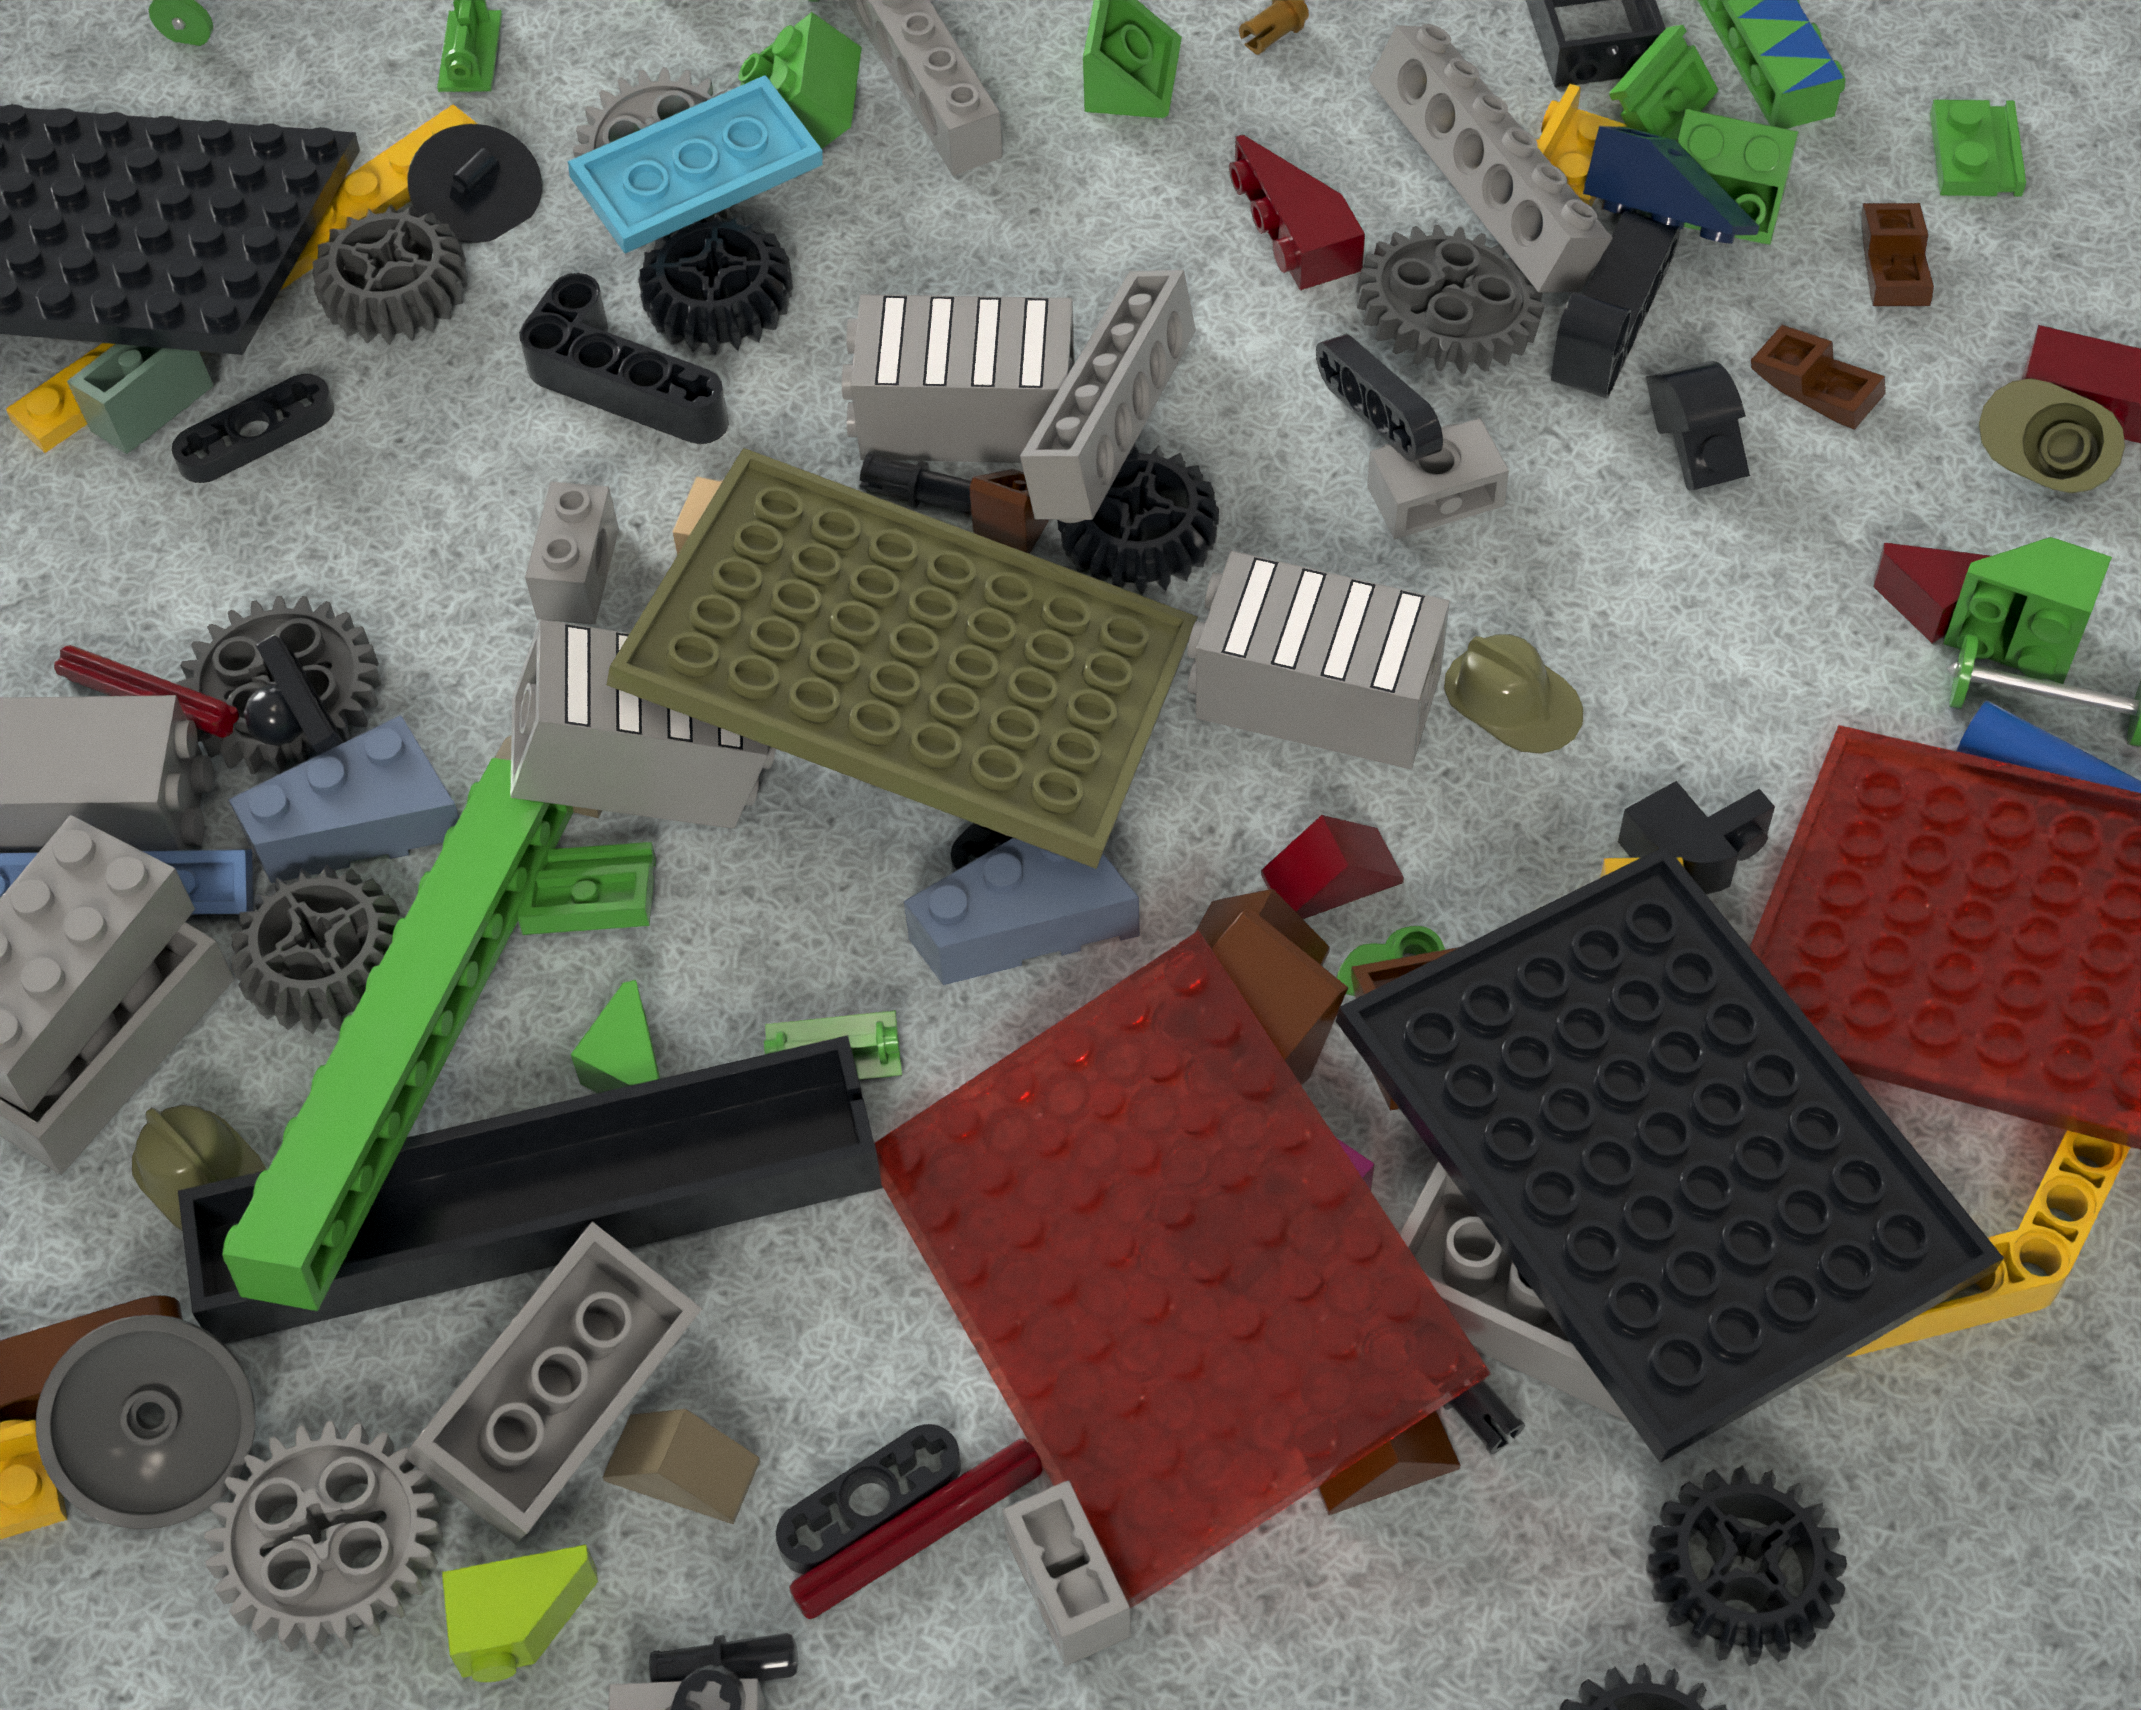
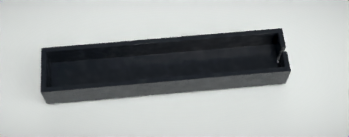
[178,1035,883,1344]

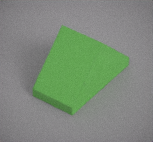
[571,980,660,1093]

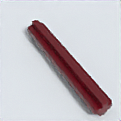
[54,645,239,738]
[789,1439,1043,1619]

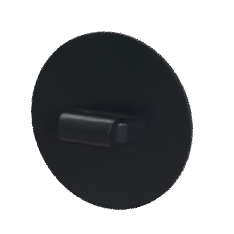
[407,124,542,243]

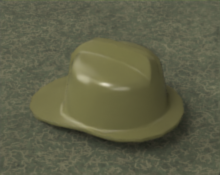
[1979,378,2125,494]
[1444,634,1583,754]
[132,1105,267,1231]

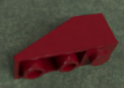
[1229,135,1365,291]

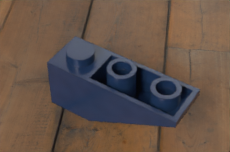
[1583,126,1759,244]

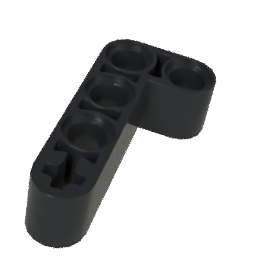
[1551,210,1680,399]
[519,273,729,444]

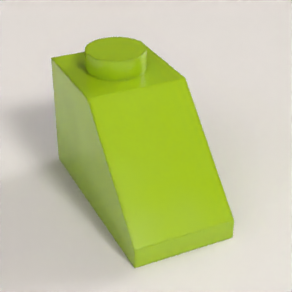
[442,1544,598,1682]

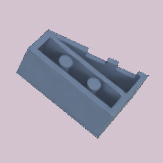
[228,715,460,883]
[904,838,1140,985]

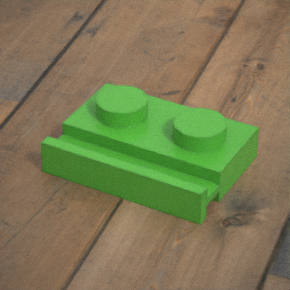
[1609,24,1719,140]
[1930,99,2026,197]
[517,842,656,935]

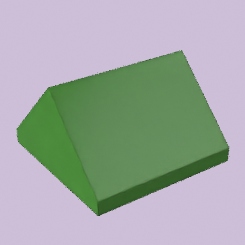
[1083,0,1182,118]

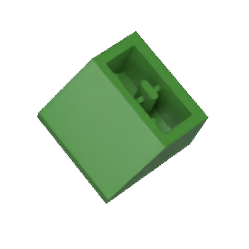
[738,12,862,149]
[1678,109,1800,245]
[1943,537,2112,684]

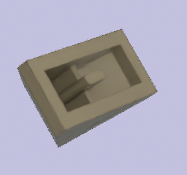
[602,1409,760,1525]

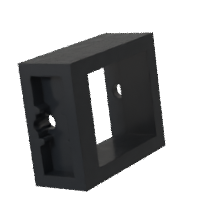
[1526,0,1666,88]

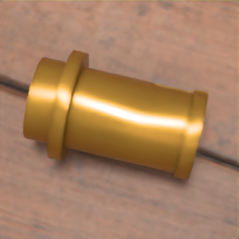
[1239,0,1309,55]

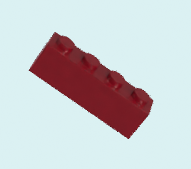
[2022,325,2141,443]

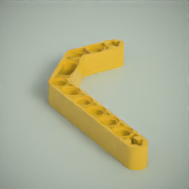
[1846,982,2141,1357]

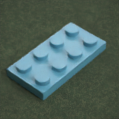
[568,75,823,254]

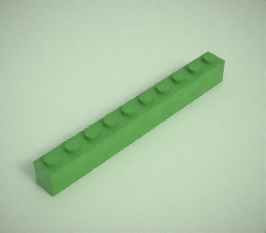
[222,758,574,1311]

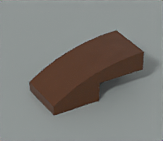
[1861,203,1934,306]
[1751,325,1886,430]

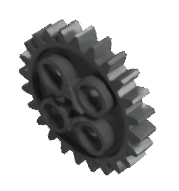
[1356,225,1545,374]
[176,595,382,775]

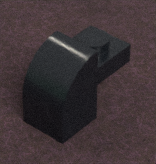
[1645,361,1750,490]
[1618,781,1775,894]

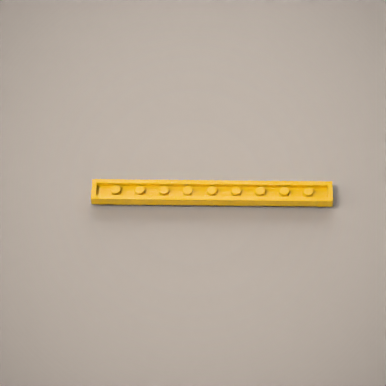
[6,104,478,453]

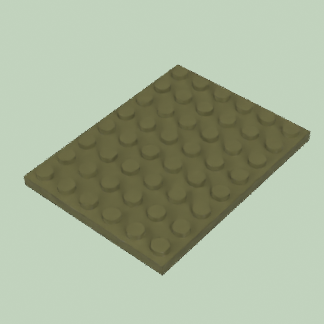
[606,448,1198,869]

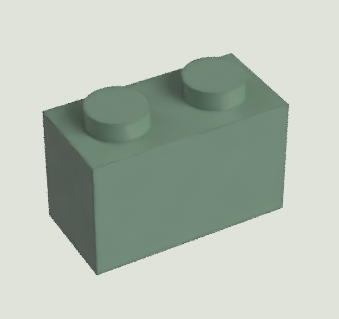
[67,344,214,454]

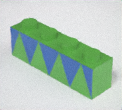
[1698,0,1845,129]

